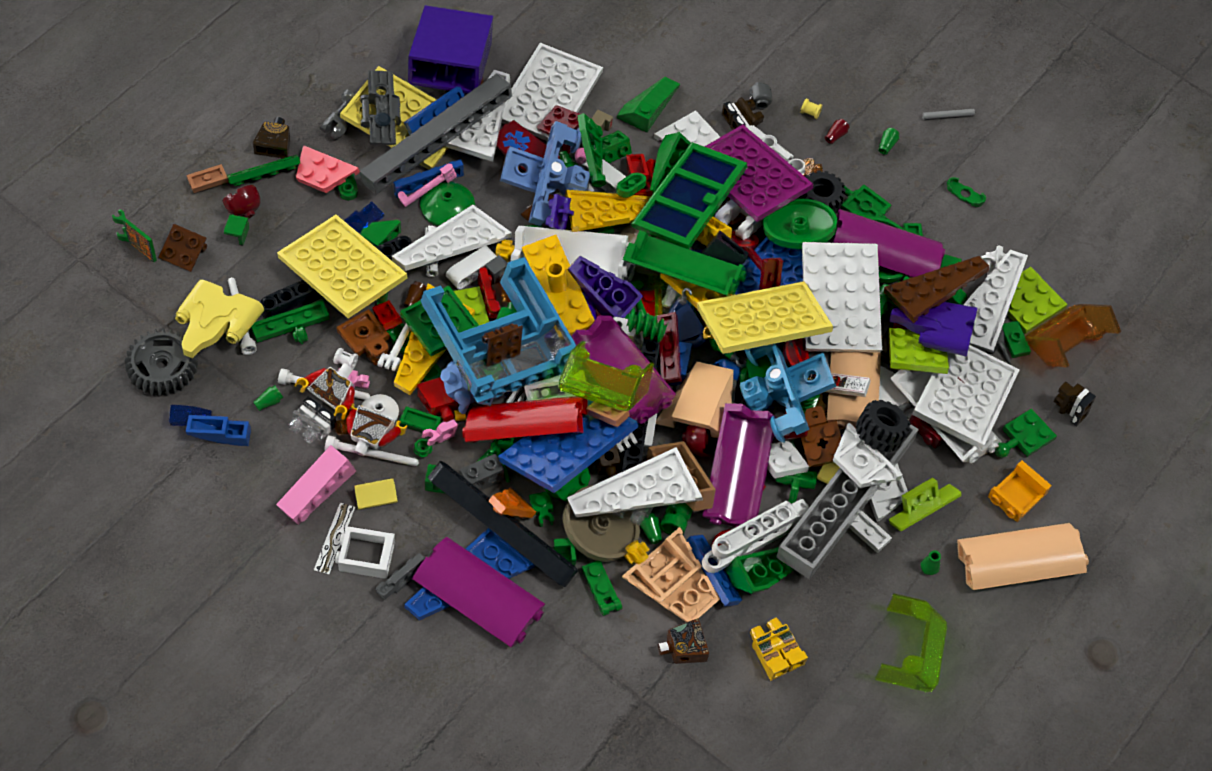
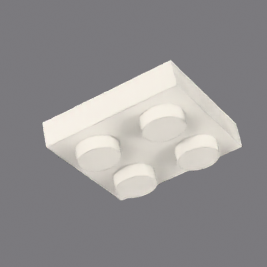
[767,440,809,478]

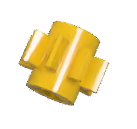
[496,239,515,263]
[624,540,650,565]

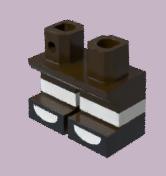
[722,97,764,130]
[1053,382,1096,427]

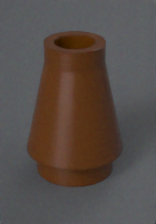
[403,281,426,308]

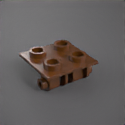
[158,224,207,272]
[482,323,523,367]

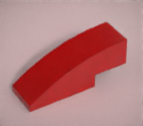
[626,154,652,196]

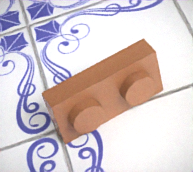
[187,164,228,193]
[586,397,630,427]

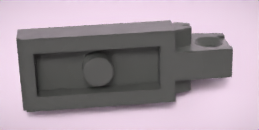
[376,553,425,600]

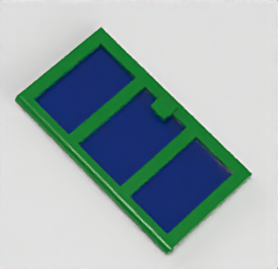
[631,142,747,249]

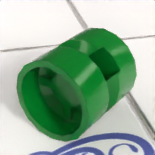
[660,503,693,535]

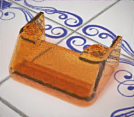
[1025,304,1121,367]

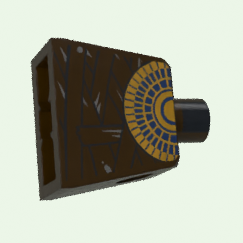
[253,117,290,159]
[595,445,621,479]

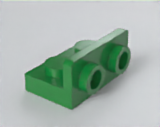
[591,130,632,163]

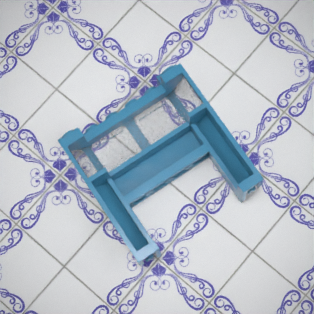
[420,257,579,406]

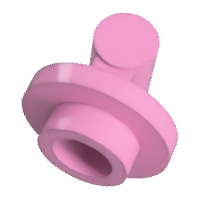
[575,148,587,165]

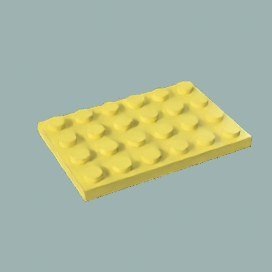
[340,66,449,170]
[277,215,408,319]
[697,281,833,354]

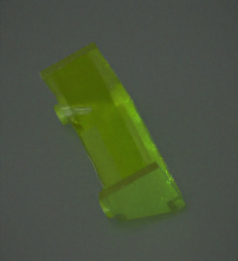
[558,341,654,411]
[875,593,947,692]

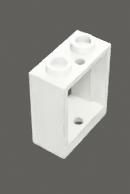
[335,526,395,579]

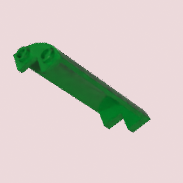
[622,230,747,296]

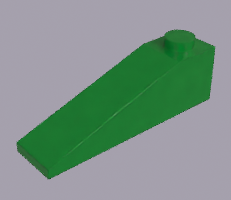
[650,132,695,198]

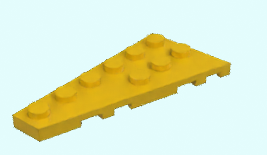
[565,189,674,232]
[394,283,475,395]

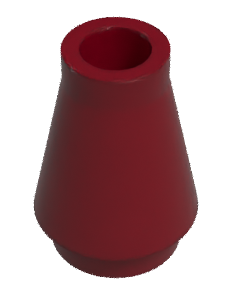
[825,119,850,144]

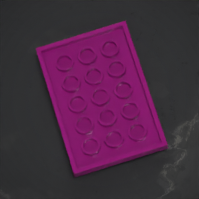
[688,125,813,222]

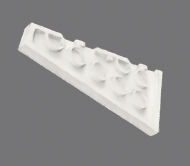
[445,70,510,162]

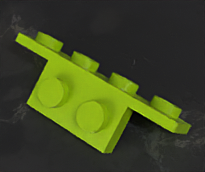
[889,478,962,531]

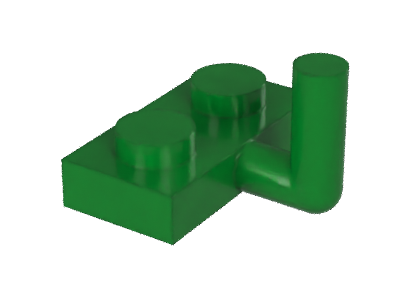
[776,470,817,504]

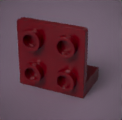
[537,105,580,154]

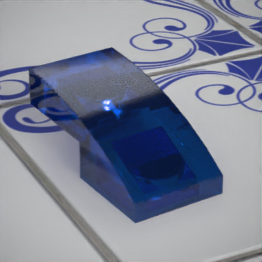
[344,201,385,233]
[169,405,212,426]

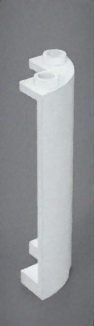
[511,226,631,280]
[890,369,1002,463]

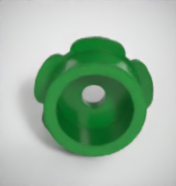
[293,326,308,344]
[413,439,433,457]

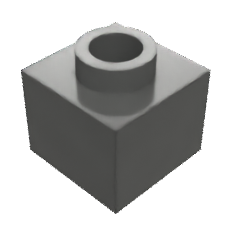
[485,255,508,284]

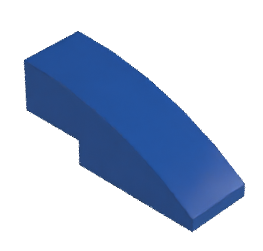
[186,415,251,446]

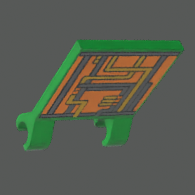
[112,209,157,262]

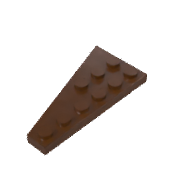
[884,256,989,323]

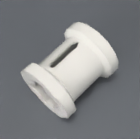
[333,348,358,369]

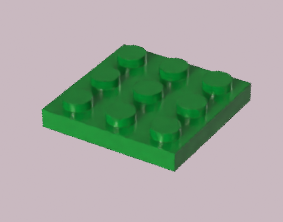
[400,285,479,357]

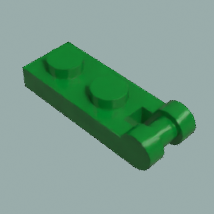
[581,561,623,616]

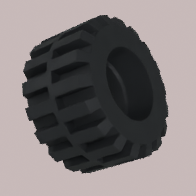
[798,170,845,214]
[856,400,911,452]

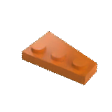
[489,487,536,518]

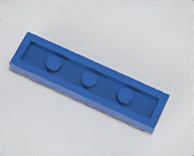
[404,86,464,135]
[393,159,464,198]
[686,535,742,606]

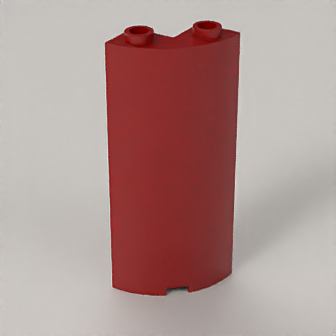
[462,395,588,443]

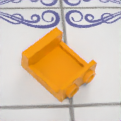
[988,460,1052,522]

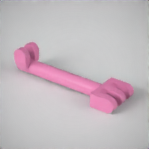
[398,164,457,207]

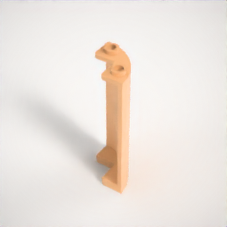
[827,335,882,430]
[957,523,1089,590]

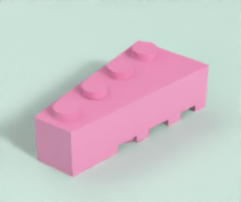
[276,445,356,525]

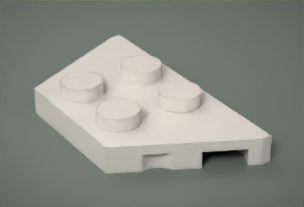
[833,423,903,488]
[869,463,908,522]

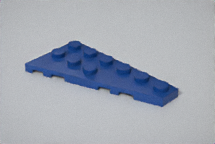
[405,528,535,621]

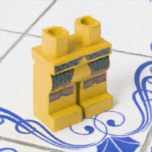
[750,618,808,681]

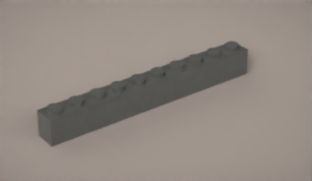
[360,74,513,195]

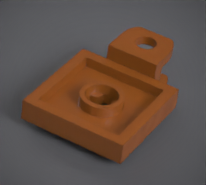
[336,309,390,366]
[801,406,841,468]

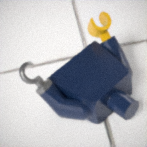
[668,288,714,349]

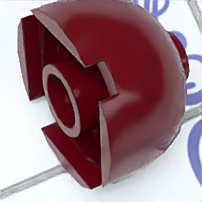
[222,185,261,218]
[682,425,715,457]

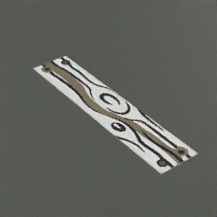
[314,503,355,574]

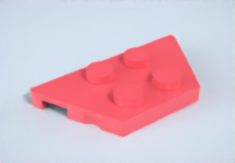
[296,146,360,193]

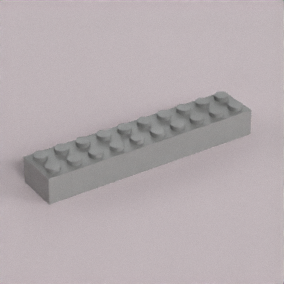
[776,425,918,579]

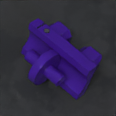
[545,194,574,230]

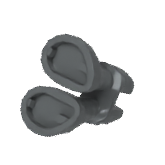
[320,89,355,140]

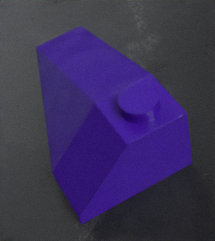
[567,256,643,318]

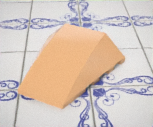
[656,362,734,438]
[622,527,720,622]

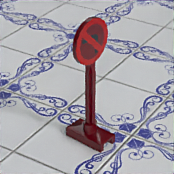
[731,231,783,290]
[774,338,809,443]

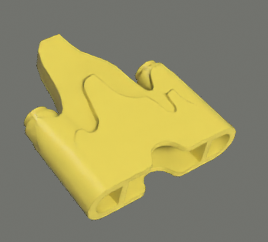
[175,280,264,358]

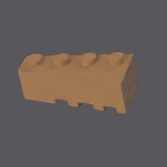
[646,441,716,511]

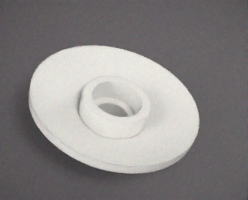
[362,394,399,423]

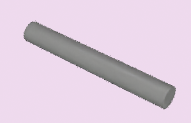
[923,109,975,120]

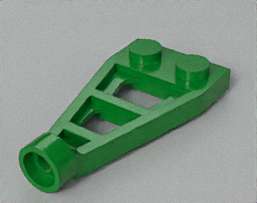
[578,113,606,187]

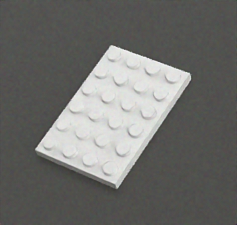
[501,43,603,141]
[802,242,882,353]
[912,345,1019,450]

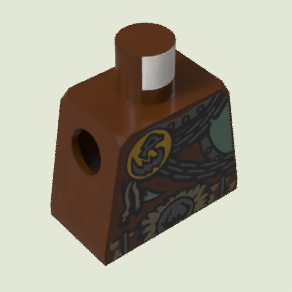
[658,618,709,664]

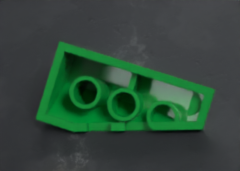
[617,77,680,132]
[725,548,794,594]

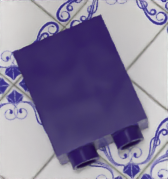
[408,5,493,93]

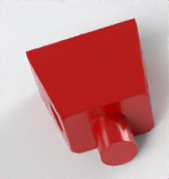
[417,377,458,422]

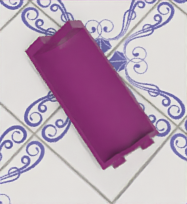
[830,209,945,277]
[566,315,676,424]
[703,403,777,530]
[412,537,545,647]

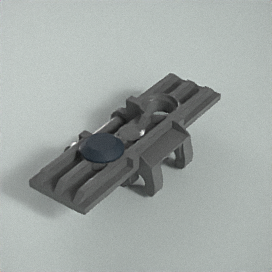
[360,70,401,145]

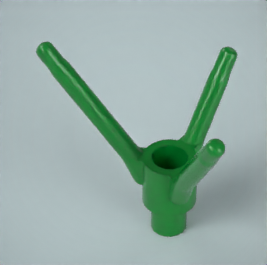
[476,439,510,483]

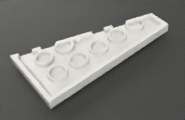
[654,111,720,146]
[392,205,512,271]
[964,250,1028,353]
[567,447,703,517]

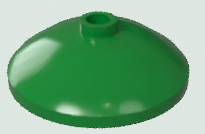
[420,182,475,226]

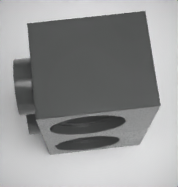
[460,454,504,491]

